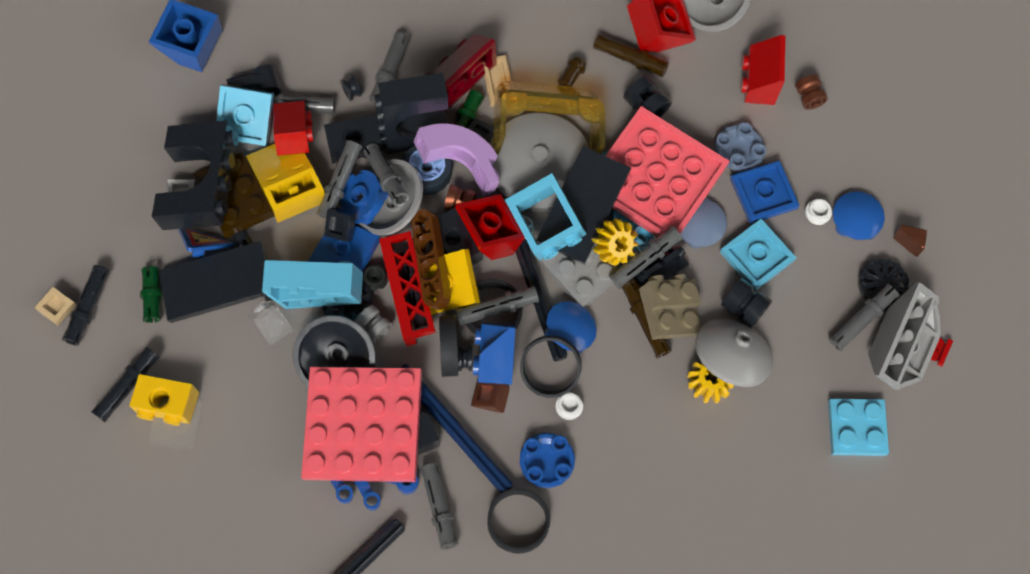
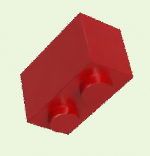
[273,101,313,156]

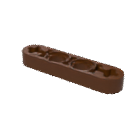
[411,209,451,310]

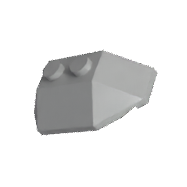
[868,282,941,390]

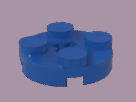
[337,170,388,225]

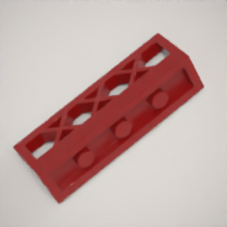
[379,231,436,347]

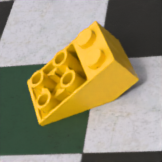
[246,144,324,223]

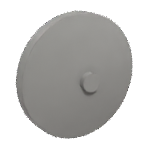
[490,113,590,212]

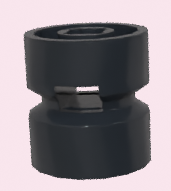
[623,75,672,118]
[721,278,772,328]

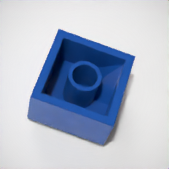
[149,0,222,72]
[473,322,515,384]

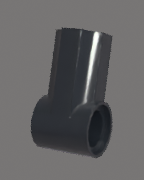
[226,64,282,96]

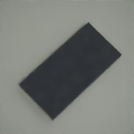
[536,146,631,265]
[159,241,267,323]

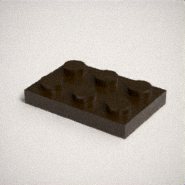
[193,152,274,239]

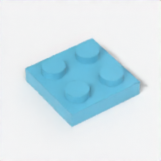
[216,85,274,146]
[720,219,796,292]
[828,399,889,456]

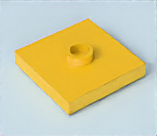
[428,249,480,315]

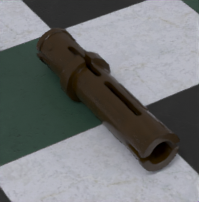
[593,33,669,78]
[621,279,672,359]

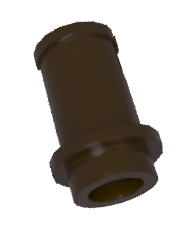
[557,57,586,90]

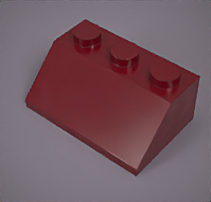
[426,34,497,112]

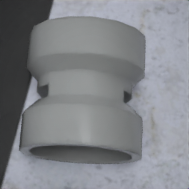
[355,305,393,343]

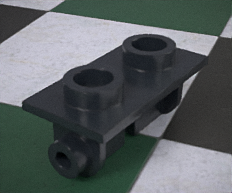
[633,246,689,287]

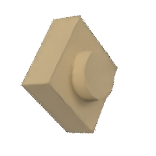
[35,287,76,326]

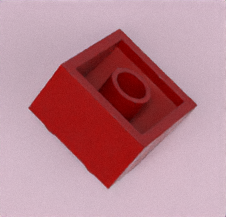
[627,0,696,52]
[740,35,786,105]
[455,194,525,260]

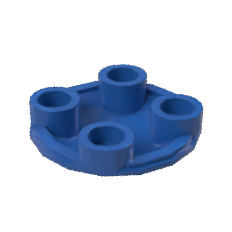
[832,191,885,240]
[545,301,597,354]
[519,433,575,488]

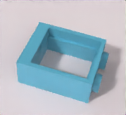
[505,173,586,261]

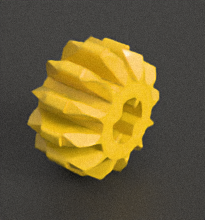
[592,218,639,265]
[687,362,734,403]

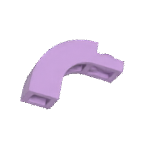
[413,124,500,197]

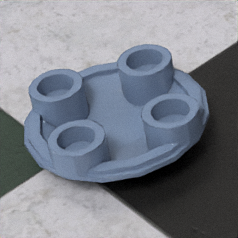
[715,122,767,172]
[681,199,727,249]

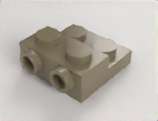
[639,274,702,340]

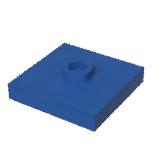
[730,160,800,225]
[308,226,381,272]

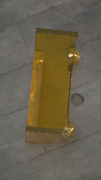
[493,81,605,155]

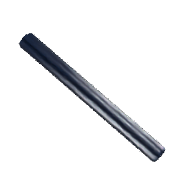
[400,364,513,493]

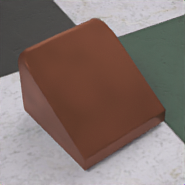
[893,225,927,257]
[471,380,509,413]

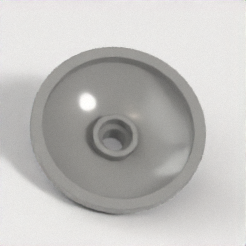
[683,0,751,32]
[358,159,423,236]
[695,319,774,387]

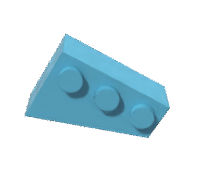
[262,260,363,309]

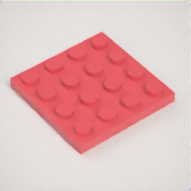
[606,106,730,237]
[301,367,422,482]

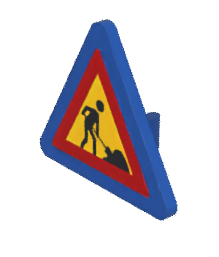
[178,228,235,258]

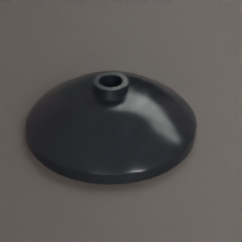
[293,315,376,387]

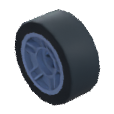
[403,145,452,195]

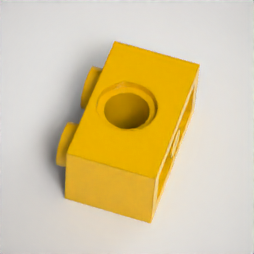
[129,374,199,426]

